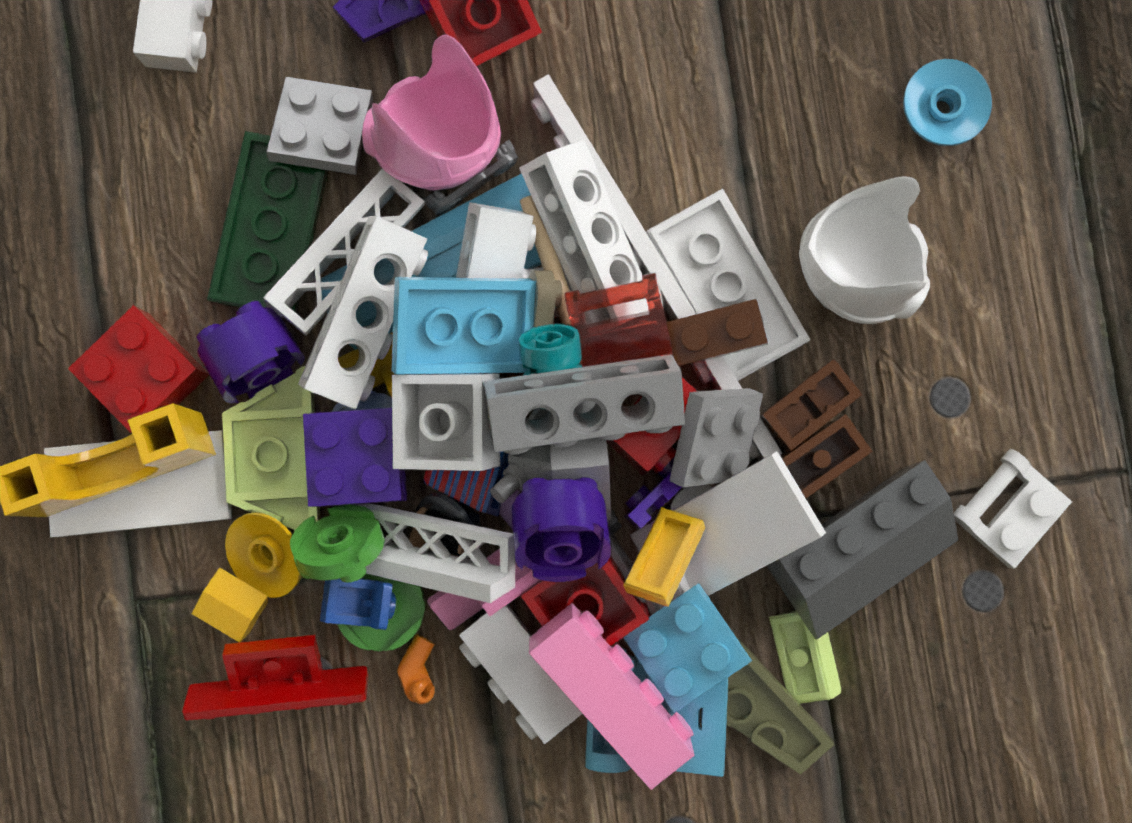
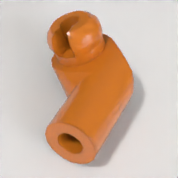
[397,634,435,704]

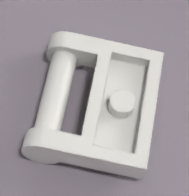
[954,449,1072,569]

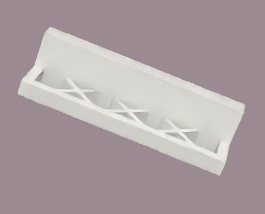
[263,169,425,335]
[356,503,515,603]

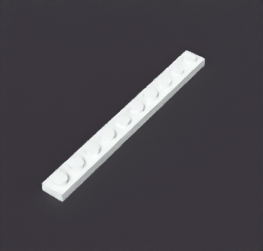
[531,74,782,461]

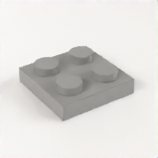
[267,77,373,175]
[670,388,763,487]

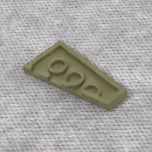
[726,634,835,775]

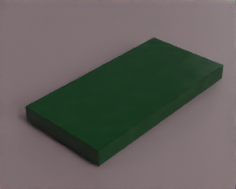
[207,131,329,314]

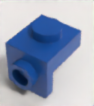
[320,578,396,630]

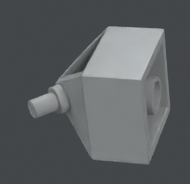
[490,401,611,519]

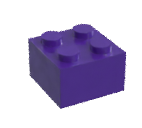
[303,408,407,507]

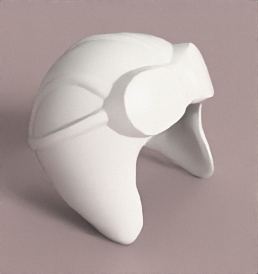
[799,176,930,324]

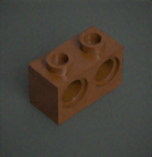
[760,359,863,453]

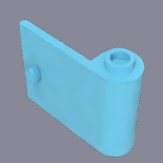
[585,647,728,777]

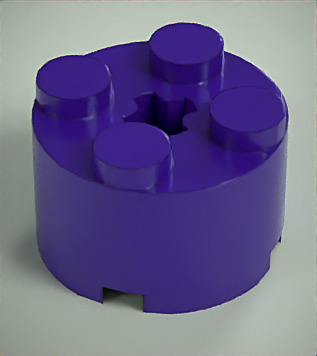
[196,301,305,403]
[512,477,611,582]

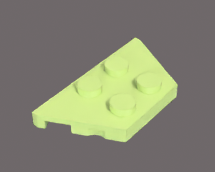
[222,366,320,530]

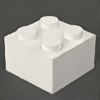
[392,374,500,471]

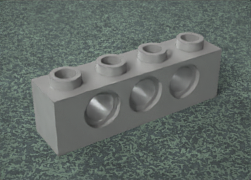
[484,354,685,454]

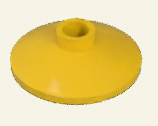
[225,512,301,598]

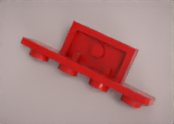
[182,635,369,721]

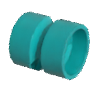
[518,324,582,409]

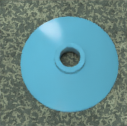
[903,59,992,146]

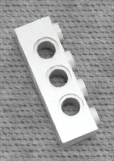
[519,139,656,335]
[298,216,428,409]

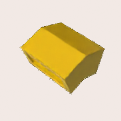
[191,567,268,643]

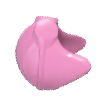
[362,35,501,191]

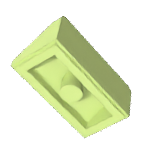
[769,611,841,704]

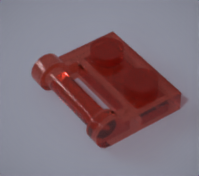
[565,272,674,367]

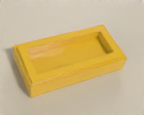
[623,507,705,607]

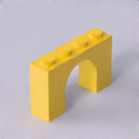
[0,403,216,517]

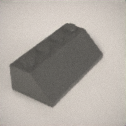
[767,460,958,639]

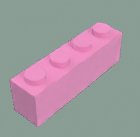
[529,603,695,790]

